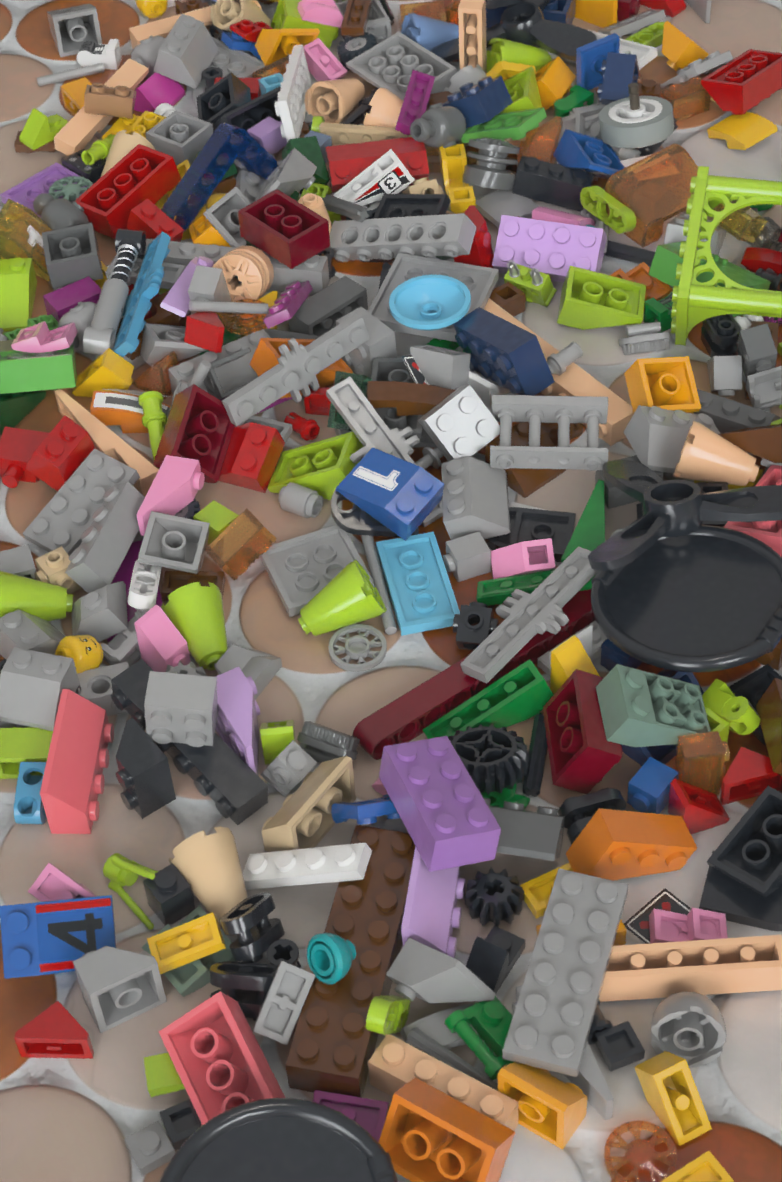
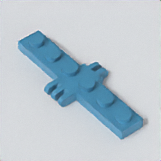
[113,232,171,358]

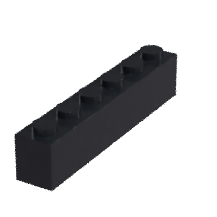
[111,659,268,825]

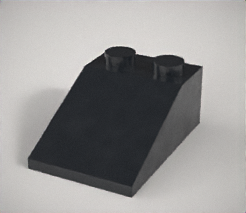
[707,786,782,897]

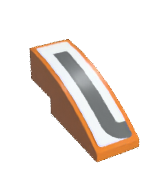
[90,391,171,434]

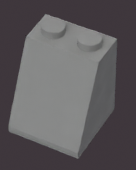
[47,3,102,57]

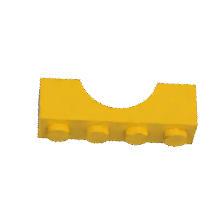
[439,144,476,214]

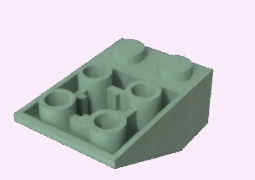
[596,664,713,747]

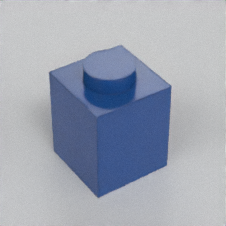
[627,757,679,814]

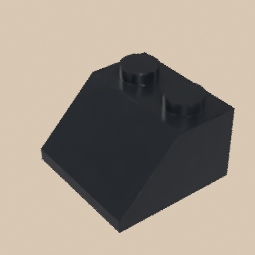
[197,72,251,124]
[116,717,176,819]

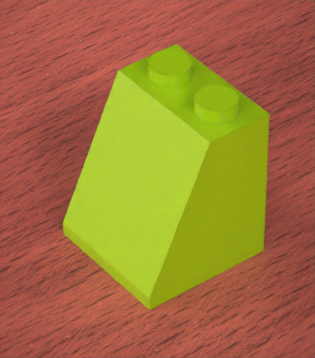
[270,0,339,48]

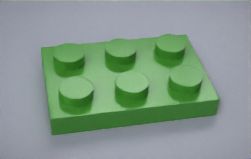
[461,108,547,144]

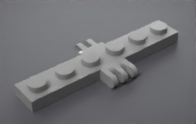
[222,313,370,427]
[326,377,443,527]
[460,546,598,683]

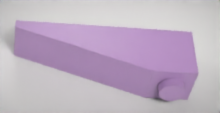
[160,256,214,318]

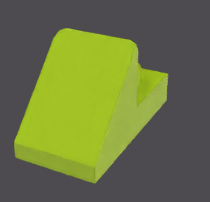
[19,108,69,151]

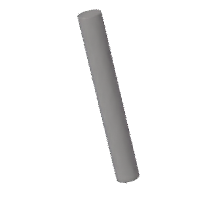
[37,63,104,86]
[189,300,269,314]

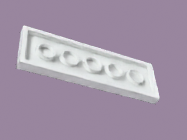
[275,44,312,142]

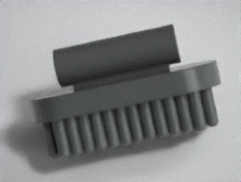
[297,721,360,763]

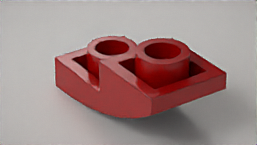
[230,19,273,42]
[740,247,782,275]

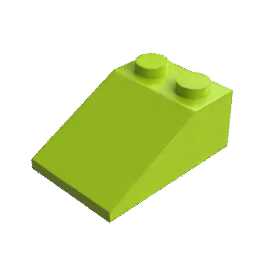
[499,66,543,114]
[0,257,37,332]
[557,266,646,330]
[268,431,364,500]

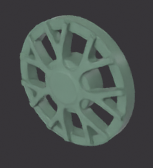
[49,176,93,201]

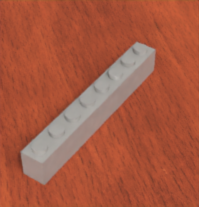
[138,239,330,296]

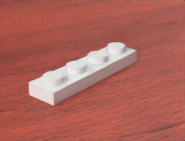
[243,842,372,890]

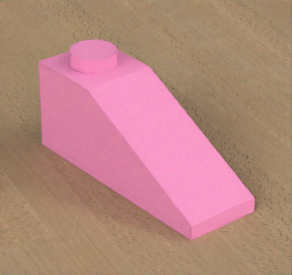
[136,455,205,536]

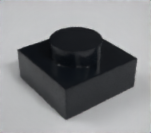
[594,1021,645,1071]
[159,1099,202,1150]

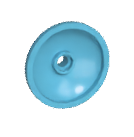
[389,275,471,331]

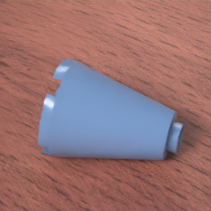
[401,13,459,51]

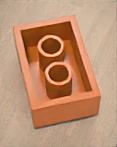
[378,1077,515,1182]

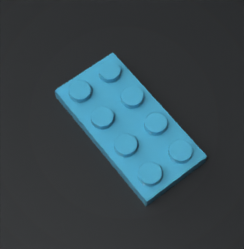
[376,532,460,636]

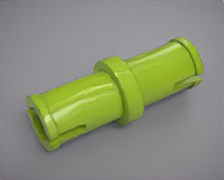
[81,134,115,165]

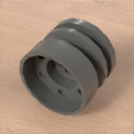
[462,137,520,191]

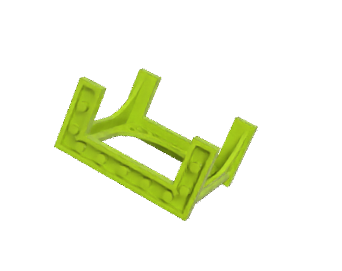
[671,166,782,346]

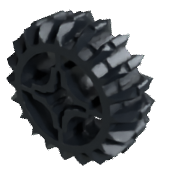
[448,724,529,796]

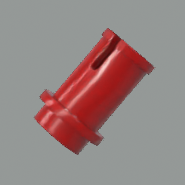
[284,412,320,441]

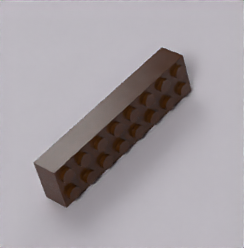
[285,825,415,1098]

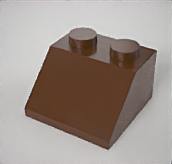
[485,422,566,498]

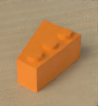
[565,808,697,881]

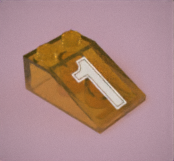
[0,199,52,282]

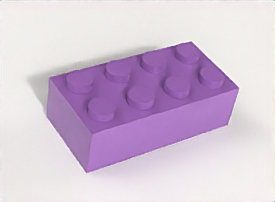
[379,736,501,872]

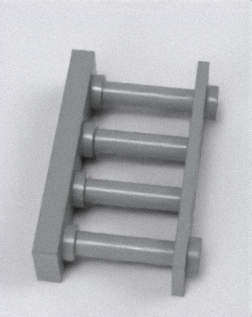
[490,395,608,471]

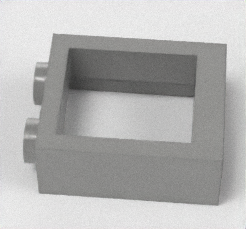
[335,0,392,44]

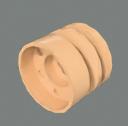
[213,246,274,303]

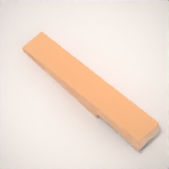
[54,58,149,156]
[55,389,159,497]

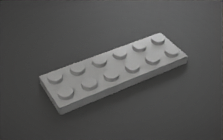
[502,868,628,1077]

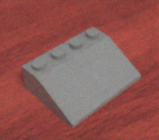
[346,32,457,100]

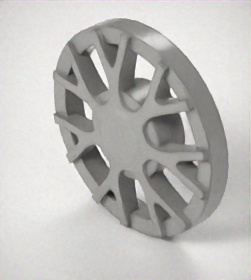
[328,624,387,672]

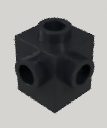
[453,602,499,651]

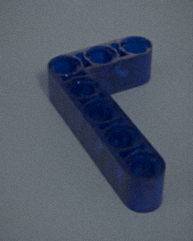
[161,123,278,231]

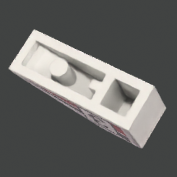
[333,149,415,206]

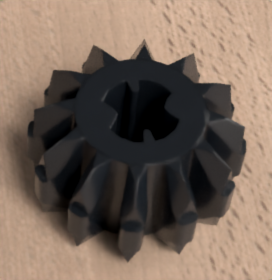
[464,867,524,927]

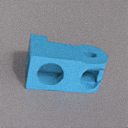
[14,762,47,824]

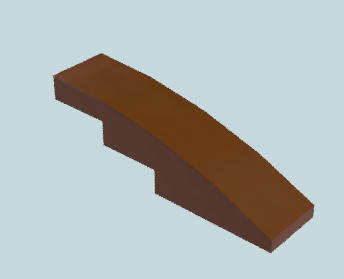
[367,381,482,416]

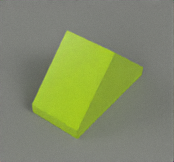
[260,720,296,765]

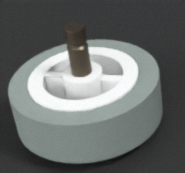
[599,83,674,148]

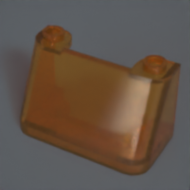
[605,144,698,248]

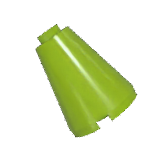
[486,38,552,73]
[298,560,387,636]
[0,571,73,621]
[161,582,228,670]

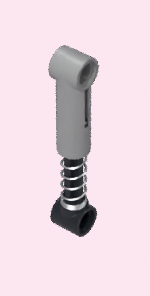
[83,229,146,355]

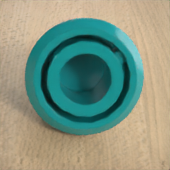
[307,933,356,985]

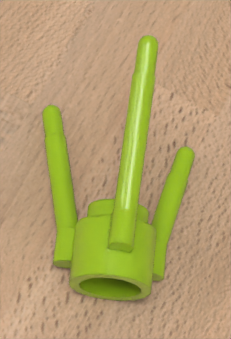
[103,853,158,930]

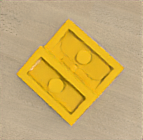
[707,111,778,150]

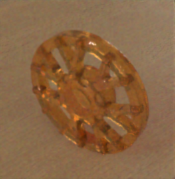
[222,299,270,335]
[604,1121,677,1182]

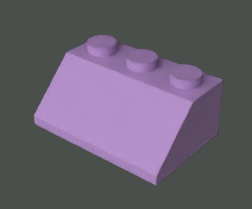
[401,846,466,958]

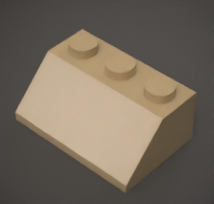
[261,756,356,852]

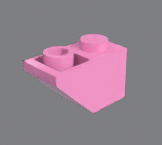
[491,538,556,579]

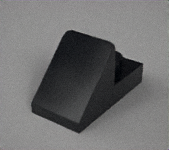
[466,925,525,993]

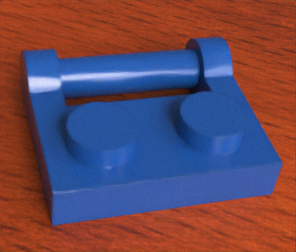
[331,794,401,825]

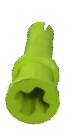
[138,391,167,469]

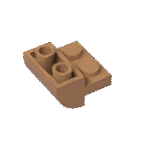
[84,83,136,119]

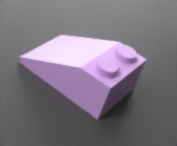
[215,667,260,775]

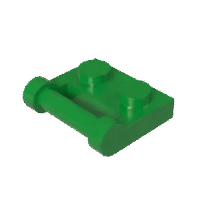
[444,996,513,1080]

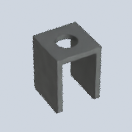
[203,347,251,400]

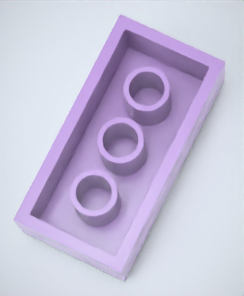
[492,215,607,282]

